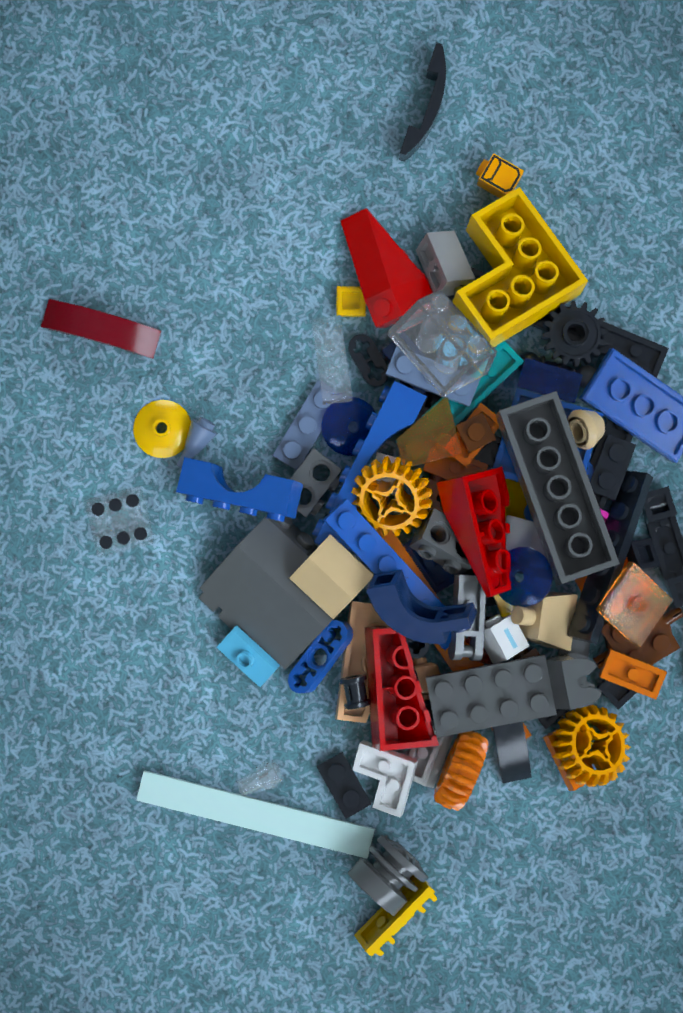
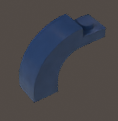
[366,570,477,644]

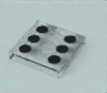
[84,486,156,557]

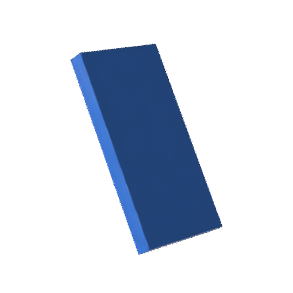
[579,348,683,463]

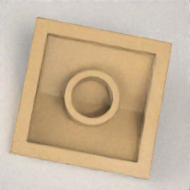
[289,534,374,619]

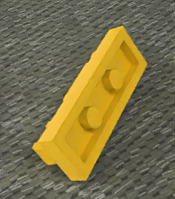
[354,875,437,957]

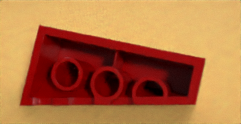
[364,625,439,751]

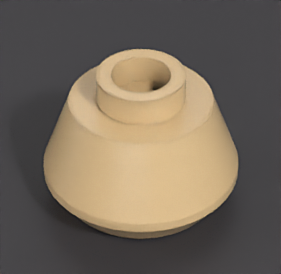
[567,409,605,450]

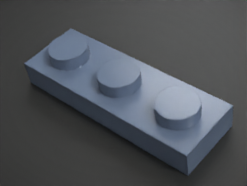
[385,346,480,407]
[272,380,343,470]

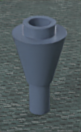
[176,417,218,469]

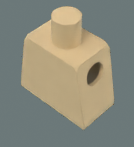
[511,592,578,651]

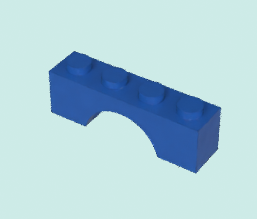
[176,457,303,522]

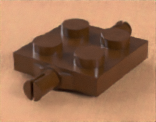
[592,596,683,669]

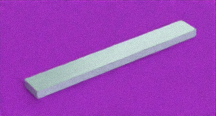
[136,770,375,859]

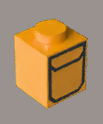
[476,153,524,198]

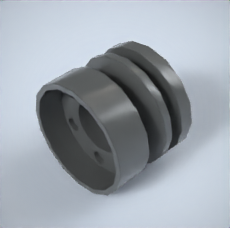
[348,834,429,916]

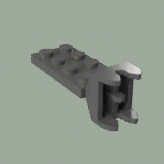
[425,653,602,738]

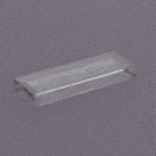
[311,315,352,405]

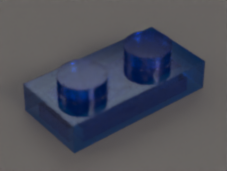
[516,358,583,404]

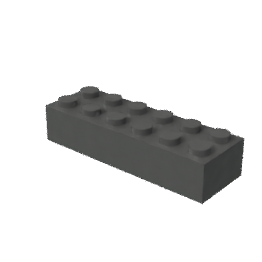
[495,391,620,586]

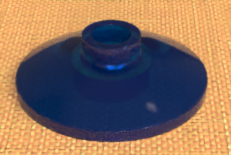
[321,397,376,456]
[499,547,553,607]

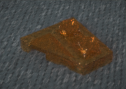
[396,398,462,467]

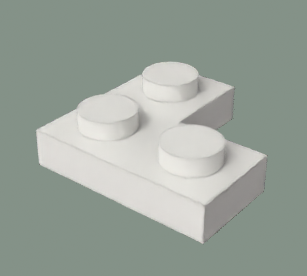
[352,740,418,818]

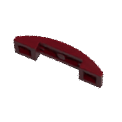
[41,299,162,359]

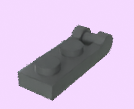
[448,575,486,661]

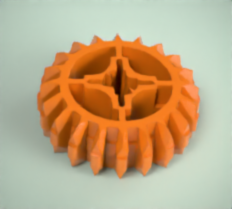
[434,731,489,811]

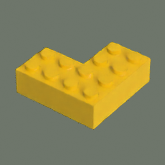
[451,187,588,353]

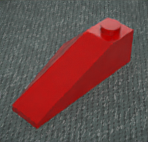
[341,208,438,328]
[437,467,511,597]

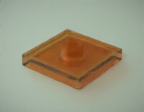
[596,562,673,647]

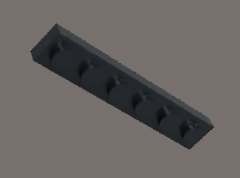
[567,470,653,644]

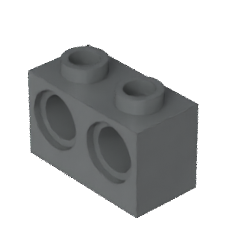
[290,448,342,518]
[409,508,472,575]

